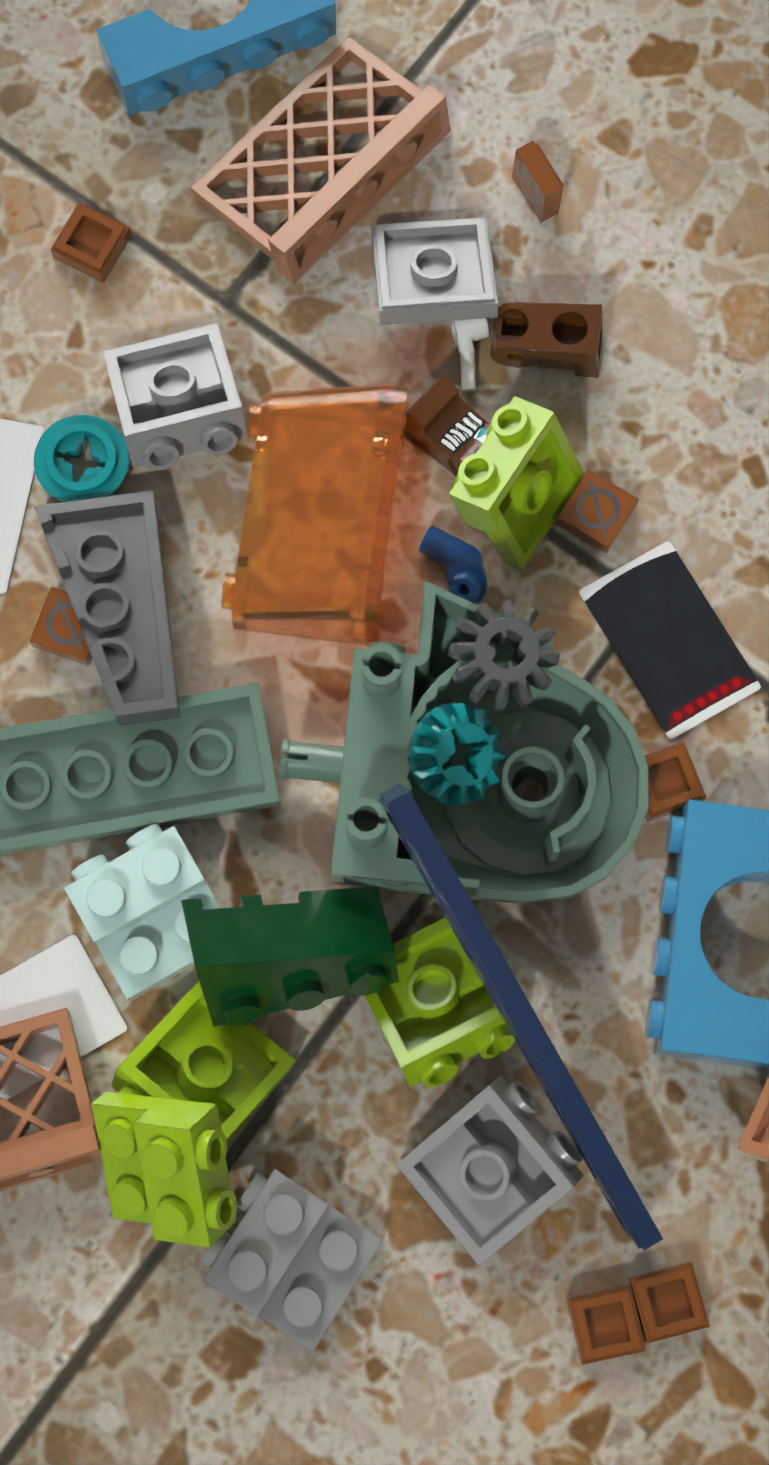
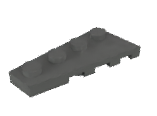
[34,490,180,726]

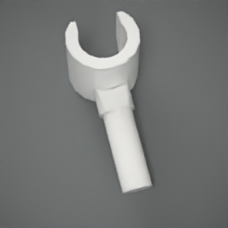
[451,318,489,392]

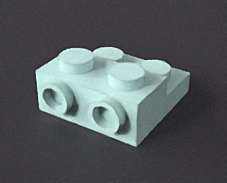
[64,824,220,1002]

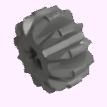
[448,599,560,711]

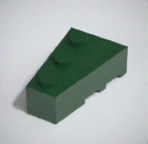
[181,886,399,1027]

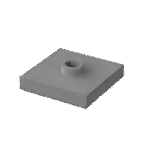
[371,217,498,325]

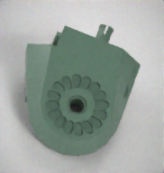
[279,581,649,905]

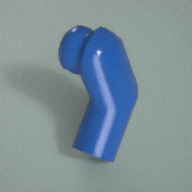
[418,525,488,604]

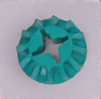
[34,415,129,502]
[409,703,507,806]

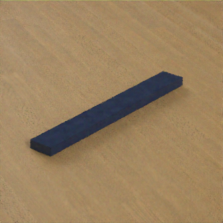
[378,783,663,1251]

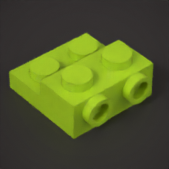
[449,396,584,570]
[363,918,515,1088]
[111,981,296,1145]
[92,1091,237,1248]

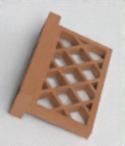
[190,36,451,284]
[0,1007,102,1192]

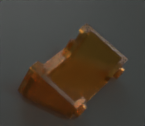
[221,385,408,646]

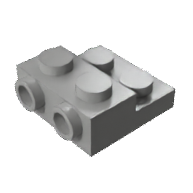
[103,323,249,470]
[396,1076,584,1266]
[200,1169,383,1353]

